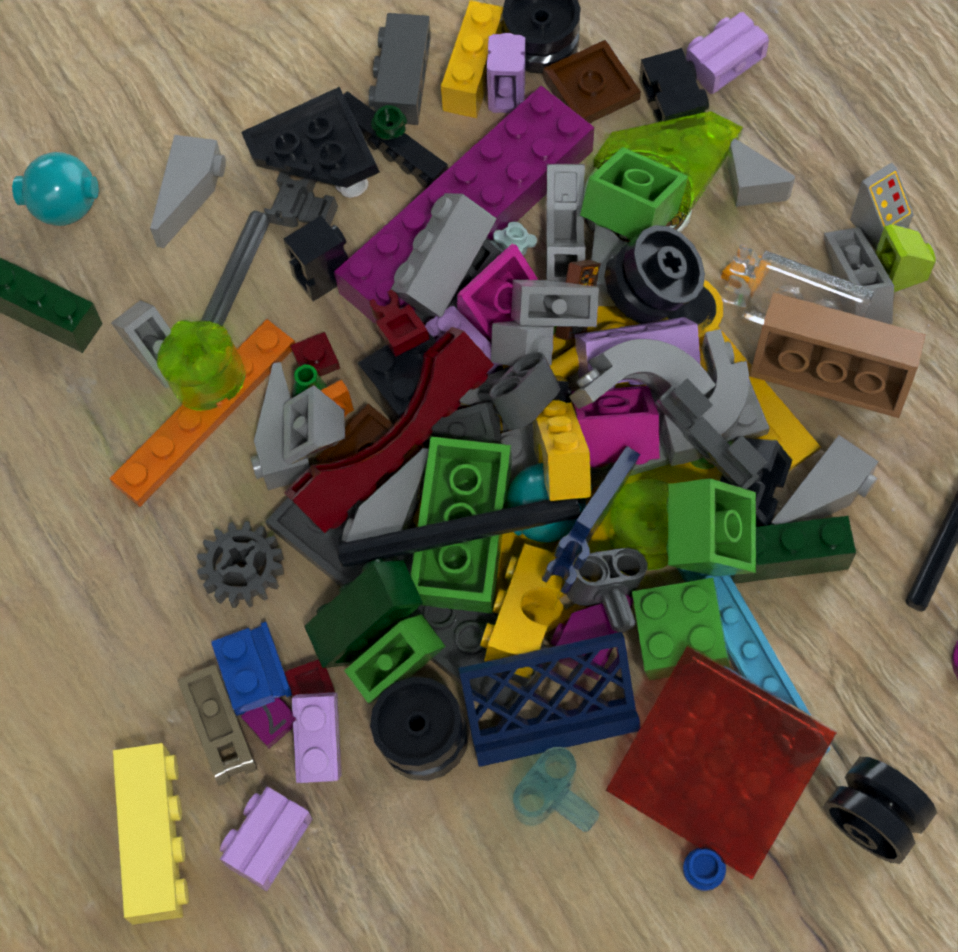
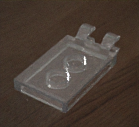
[721,245,875,325]

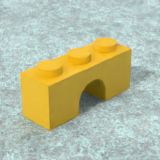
[441,0,504,119]
[533,400,591,501]
[480,543,564,679]

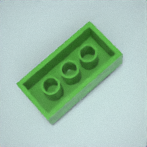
[411,437,512,614]

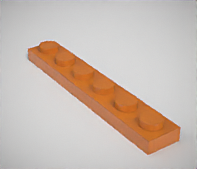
[109,319,295,507]

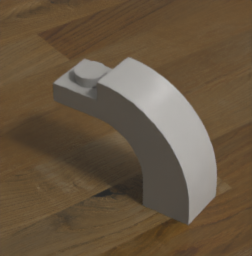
[546,164,585,282]
[661,329,749,466]
[569,339,716,409]

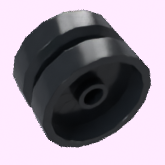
[502,0,581,74]
[604,225,705,324]
[370,677,469,781]
[823,756,937,864]

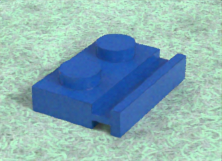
[211,622,292,716]

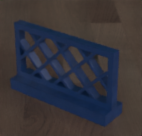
[458,632,641,767]

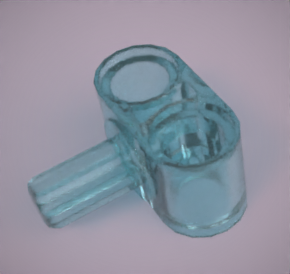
[513,747,600,832]

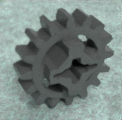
[197,521,284,608]

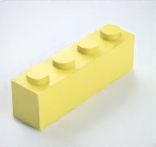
[113,743,189,925]

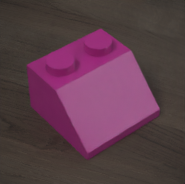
[457,244,538,344]
[571,386,660,467]

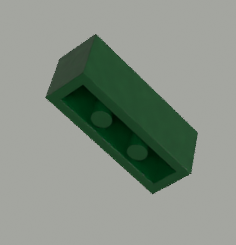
[0,258,103,353]
[730,516,856,584]
[304,559,423,668]

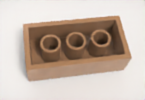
[749,292,926,418]

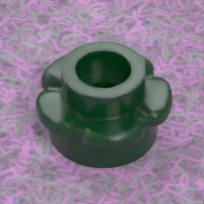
[371,105,407,140]

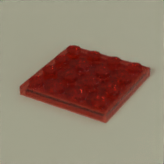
[606,645,838,880]

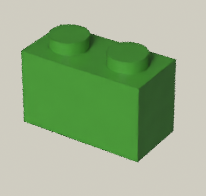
[344,614,446,704]

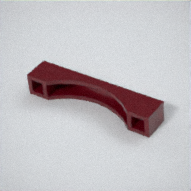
[284,327,494,533]

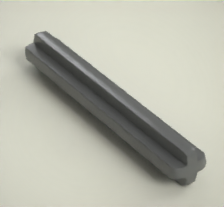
[197,210,270,341]

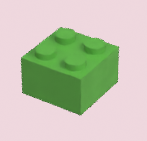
[580,147,688,241]
[666,478,756,577]
[632,578,730,680]

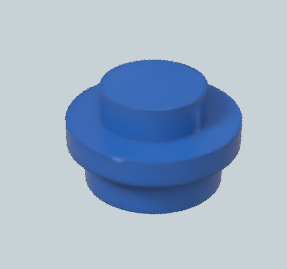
[683,847,726,891]

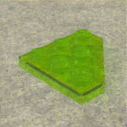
[593,111,743,215]

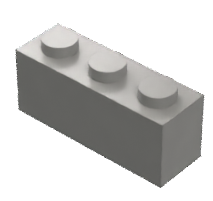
[391,193,496,317]

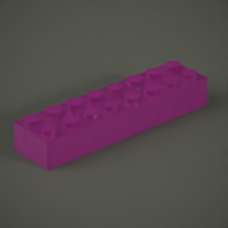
[334,86,594,326]

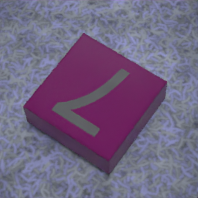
[241,698,296,749]

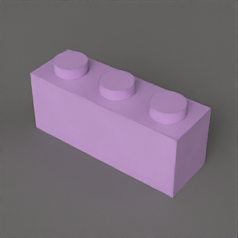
[575,317,701,388]

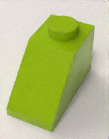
[875,224,936,292]

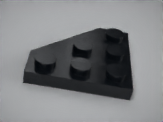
[241,87,380,188]

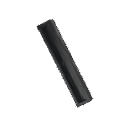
[343,91,448,187]

